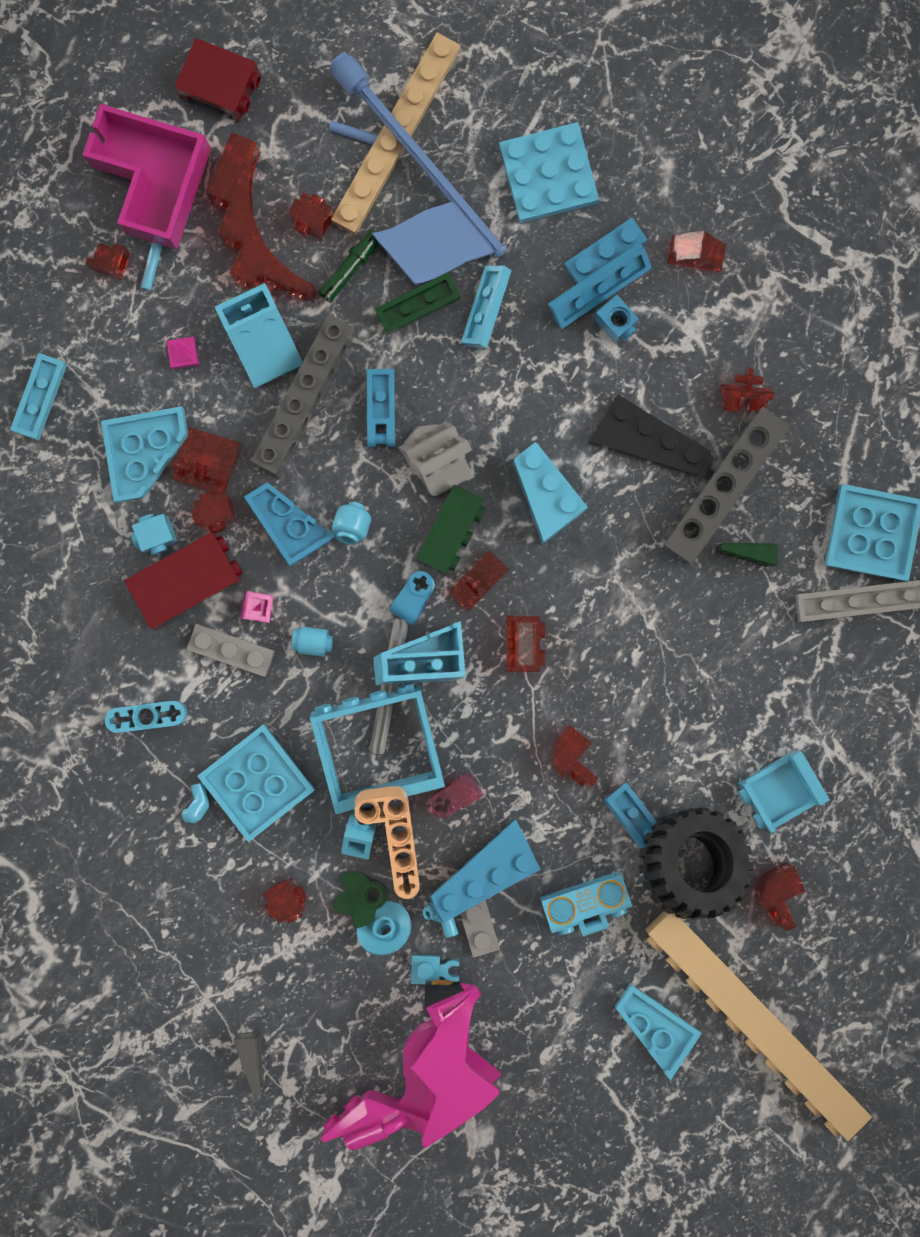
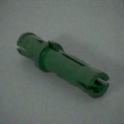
[318,229,379,303]

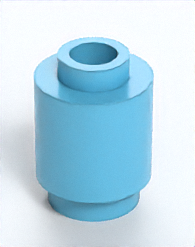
[291,626,333,657]

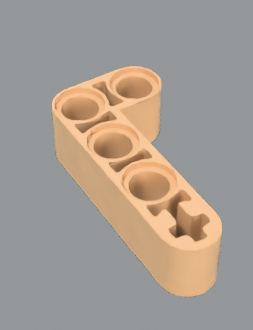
[355,786,420,899]

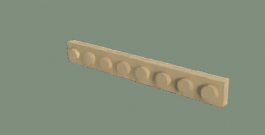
[331,33,460,236]

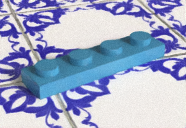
[548,243,652,329]

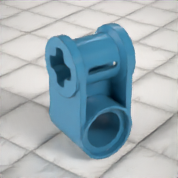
[389,571,435,626]

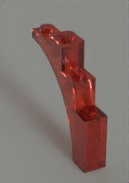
[205,132,317,302]

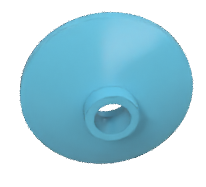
[357,901,411,955]

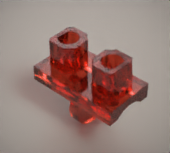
[719,367,774,412]

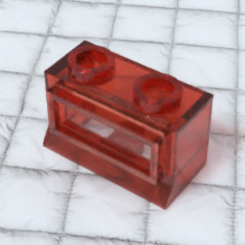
[506,616,545,672]

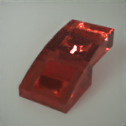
[449,550,509,611]

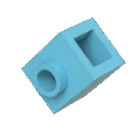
[131,514,178,556]
[341,810,377,860]

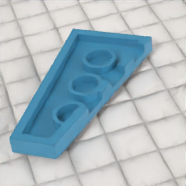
[429,819,541,923]

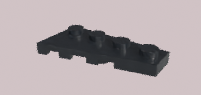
[588,395,712,476]

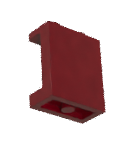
[174,37,261,122]

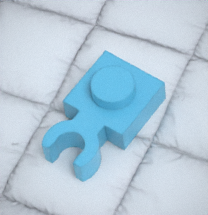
[411,954,459,984]

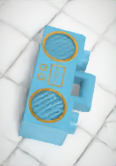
[540,871,632,937]

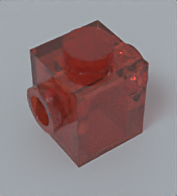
[289,192,334,240]
[191,491,237,533]
[263,877,307,924]

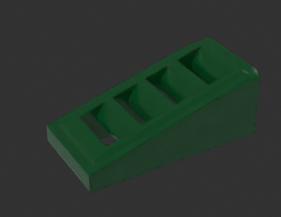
[717,543,778,568]

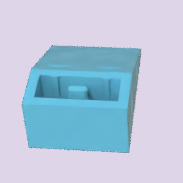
[215,283,303,388]

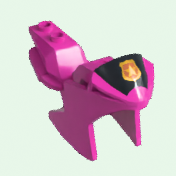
[320,980,501,1151]

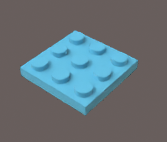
[499,122,599,223]
[824,484,920,582]
[197,724,316,842]

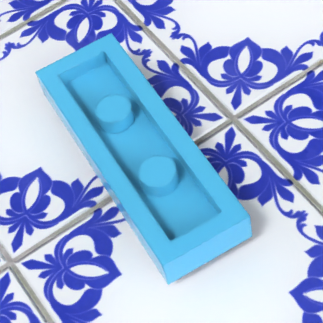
[461,266,511,348]
[10,353,67,441]

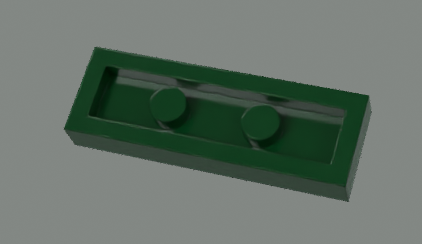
[375,272,461,336]

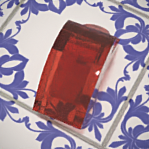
[551,724,598,787]
[756,862,806,931]

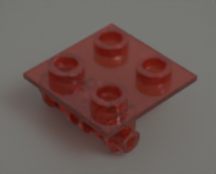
[171,427,241,495]

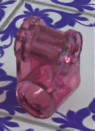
[430,772,484,818]

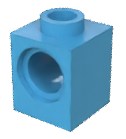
[594,295,639,344]

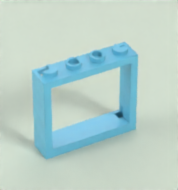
[310,683,445,814]

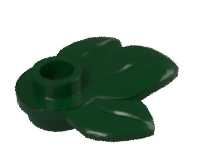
[333,872,387,928]

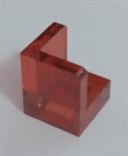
[85,243,131,280]

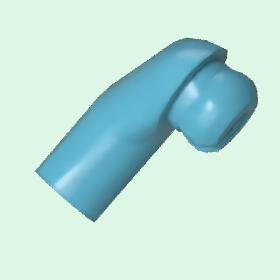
[182,783,209,823]
[423,902,458,938]

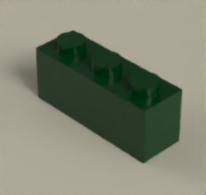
[416,484,486,575]

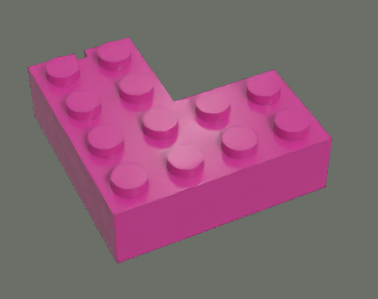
[83,104,211,250]

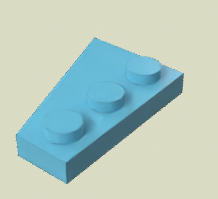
[615,983,702,1081]

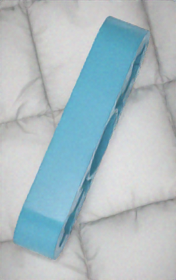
[105,701,188,733]

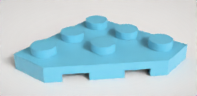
[101,406,188,503]

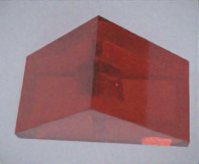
[667,231,726,272]

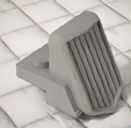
[399,421,472,496]

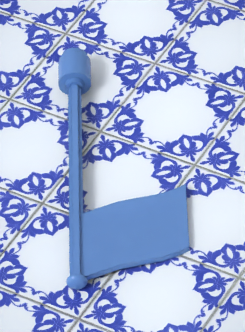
[330,52,507,285]

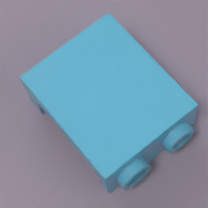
[738,750,830,834]

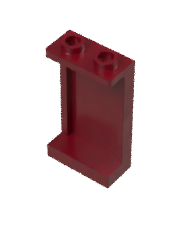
[124,532,243,630]

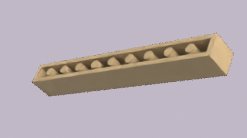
[645,911,872,1141]

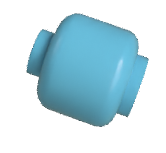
[332,502,371,545]

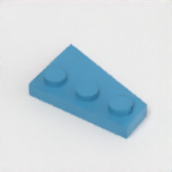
[244,482,336,567]

